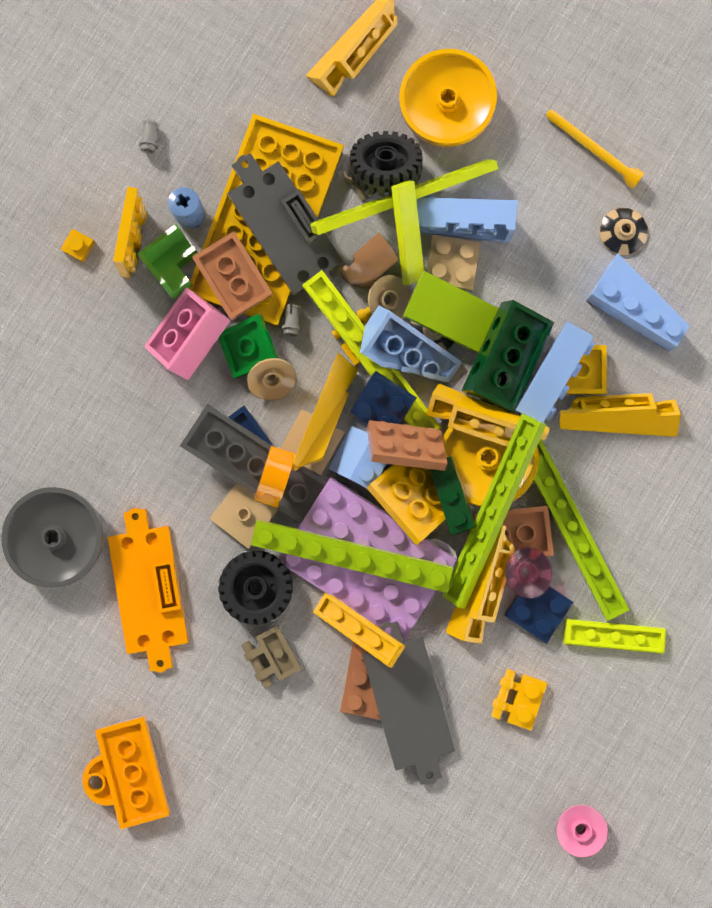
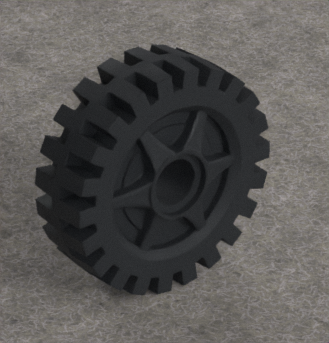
[350,131,423,196]
[218,551,293,625]

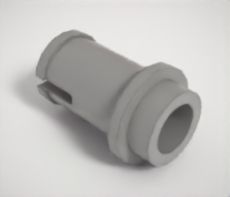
[139,120,159,154]
[281,304,301,337]

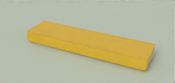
[313,592,405,668]

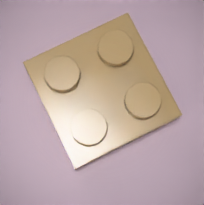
[426,234,481,292]

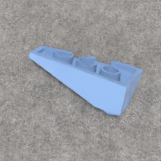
[360,306,462,383]

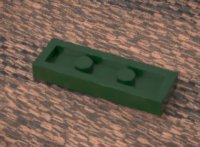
[430,456,476,536]

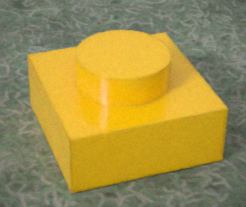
[60,228,95,263]

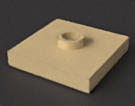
[280,409,345,476]
[209,483,279,549]

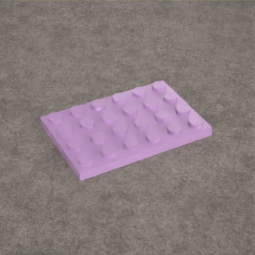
[279,477,457,641]

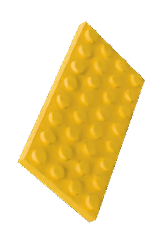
[189,113,344,327]

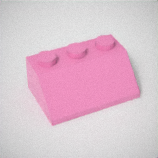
[144,287,231,380]

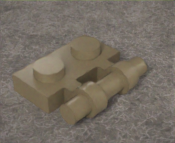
[241,625,302,689]

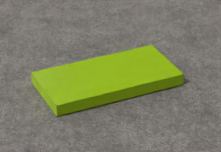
[403,271,498,353]

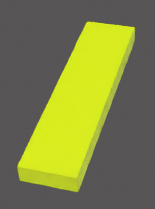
[391,181,424,285]
[563,619,666,654]

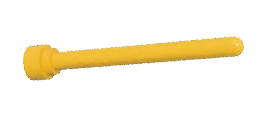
[546,110,645,190]

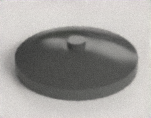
[1,487,104,588]

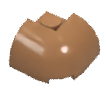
[341,232,398,288]

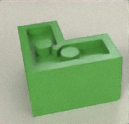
[137,225,198,300]

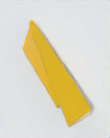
[306,0,398,96]
[291,353,358,471]
[426,384,550,446]
[559,393,681,437]
[446,525,515,644]

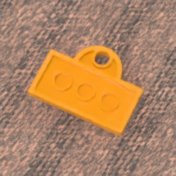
[82,716,171,829]

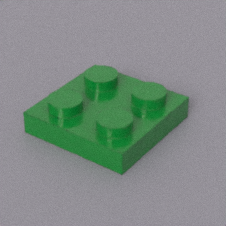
[218,314,279,379]

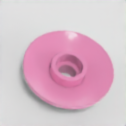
[556,805,608,857]

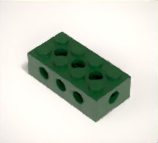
[461,300,555,412]

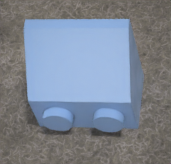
[328,426,386,491]

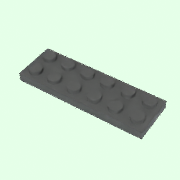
[180,404,328,523]

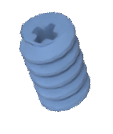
[168,187,206,228]

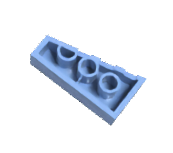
[417,195,518,243]
[586,253,690,351]
[516,320,595,423]

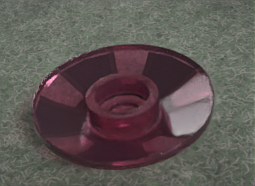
[505,547,552,598]

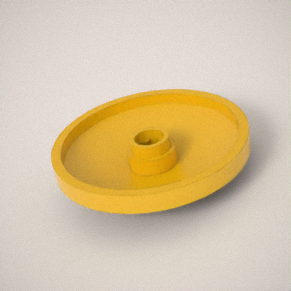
[399,49,497,147]
[443,427,539,507]

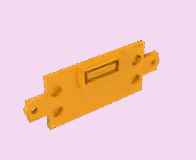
[107,508,189,673]

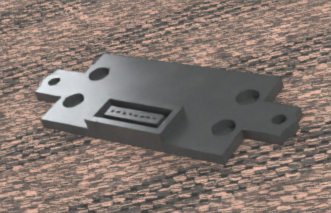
[227,153,343,295]
[362,621,455,785]

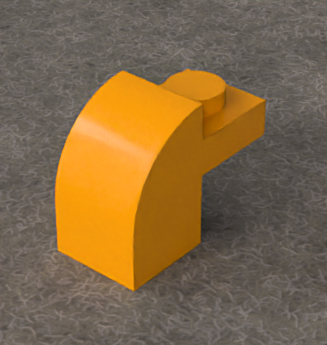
[254,446,295,508]

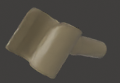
[344,171,367,202]

